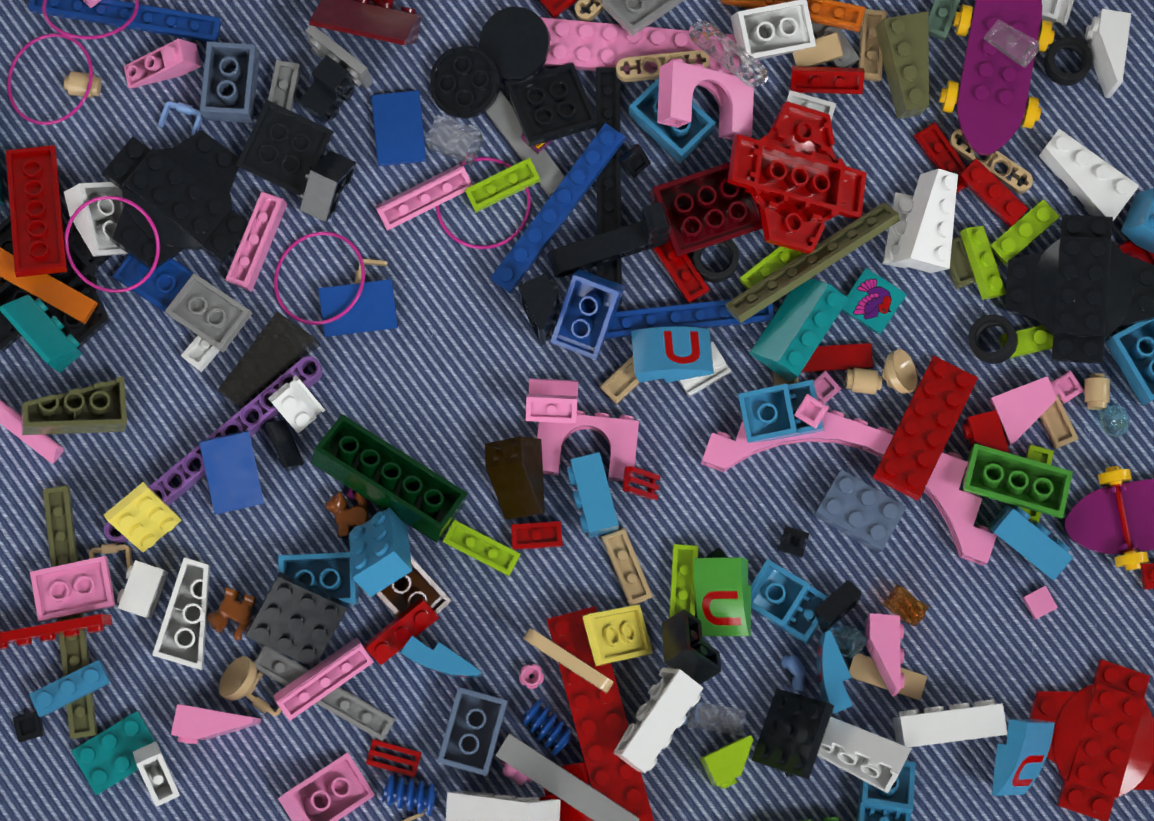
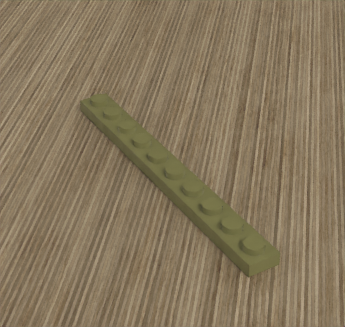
[43,485,98,739]

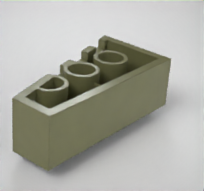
[875,11,929,119]
[21,376,127,435]

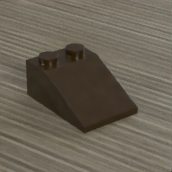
[485,436,545,519]

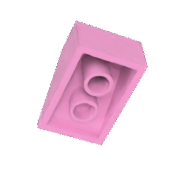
[171,704,261,744]
[278,752,375,821]

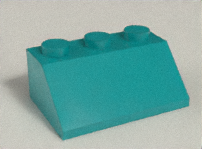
[0,295,83,373]

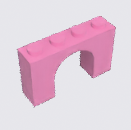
[657,59,754,141]
[537,410,639,483]

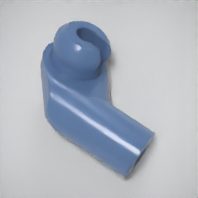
[781,655,806,691]

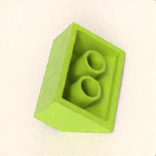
[699,735,753,789]

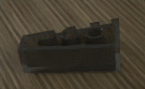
[217,311,320,409]

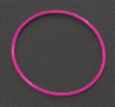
[42,0,139,40]
[7,33,93,125]
[436,157,531,249]
[64,196,160,293]
[274,232,365,325]

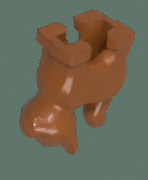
[326,492,369,539]
[207,587,257,641]

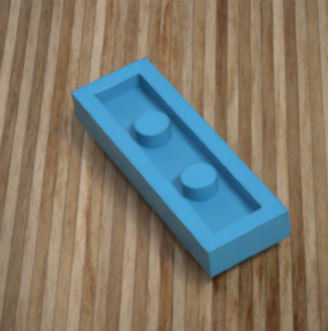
[29,660,111,718]

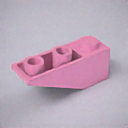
[123,38,202,89]
[865,613,905,696]

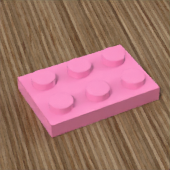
[30,556,116,622]

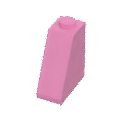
[989,376,1059,446]

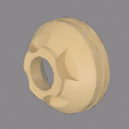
[882,349,918,394]
[218,656,258,701]

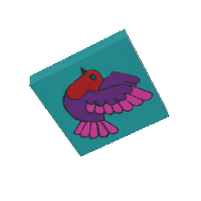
[841,268,907,336]

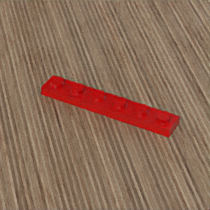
[0,614,112,650]

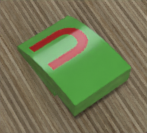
[694,557,751,636]

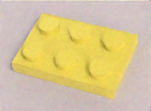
[103,482,182,552]
[582,604,653,666]

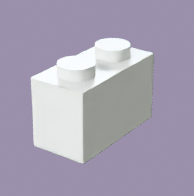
[117,560,169,619]
[133,741,180,807]

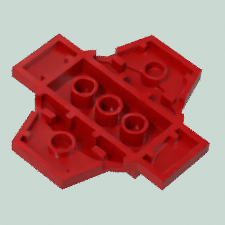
[727,101,867,254]
[1028,659,1154,821]

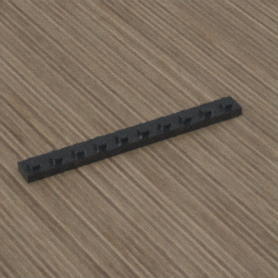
[596,67,622,304]

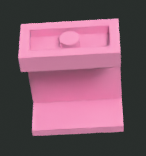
[526,378,579,423]

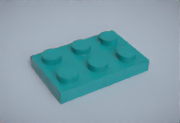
[71,711,164,795]

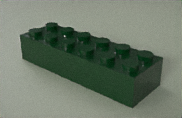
[311,414,468,543]

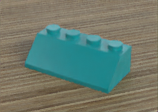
[749,278,849,382]

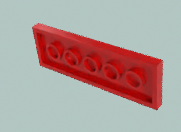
[5,145,67,278]
[872,356,978,501]

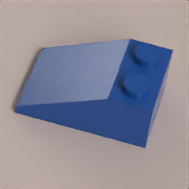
[550,269,625,360]

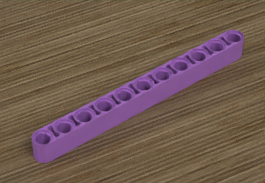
[104,356,323,543]

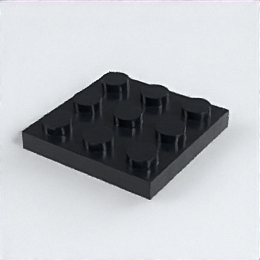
[505,63,598,147]
[236,100,334,196]
[245,572,348,667]
[751,688,834,780]

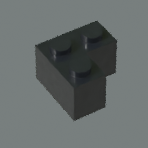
[300,55,355,124]
[300,150,356,222]
[662,609,721,685]

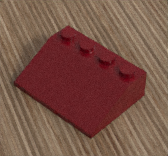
[309,0,422,46]
[649,162,763,257]

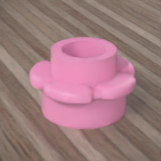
[519,664,544,689]

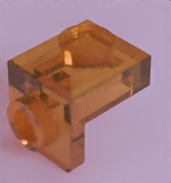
[882,584,929,626]

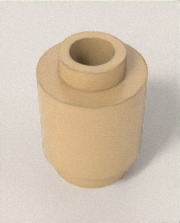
[64,71,102,98]
[845,368,882,395]
[1084,373,1110,410]

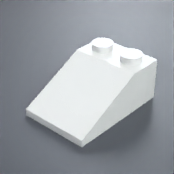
[730,0,816,64]
[1085,9,1131,98]
[64,182,128,257]

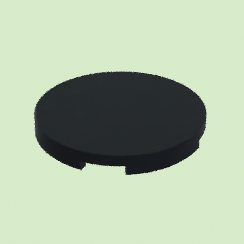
[479,7,551,80]
[430,46,501,119]

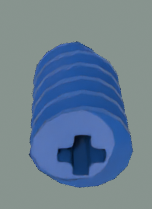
[521,699,574,756]
[382,773,438,816]

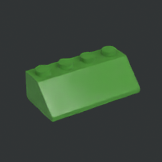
[963,444,1073,519]

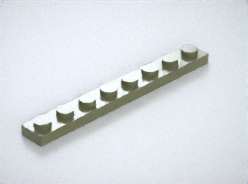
[725,202,900,323]

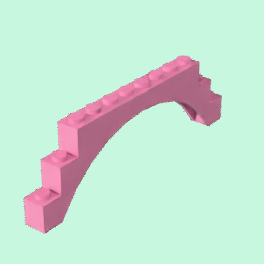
[701,410,997,566]

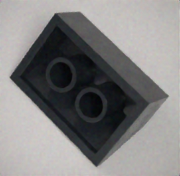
[519,273,560,346]

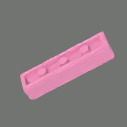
[375,163,472,231]
[225,191,287,292]
[0,399,65,463]
[273,638,374,721]

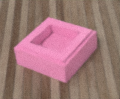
[1054,370,1084,405]
[813,371,841,404]
[794,394,829,429]
[1022,586,1058,620]

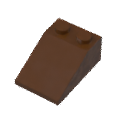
[376,557,452,617]

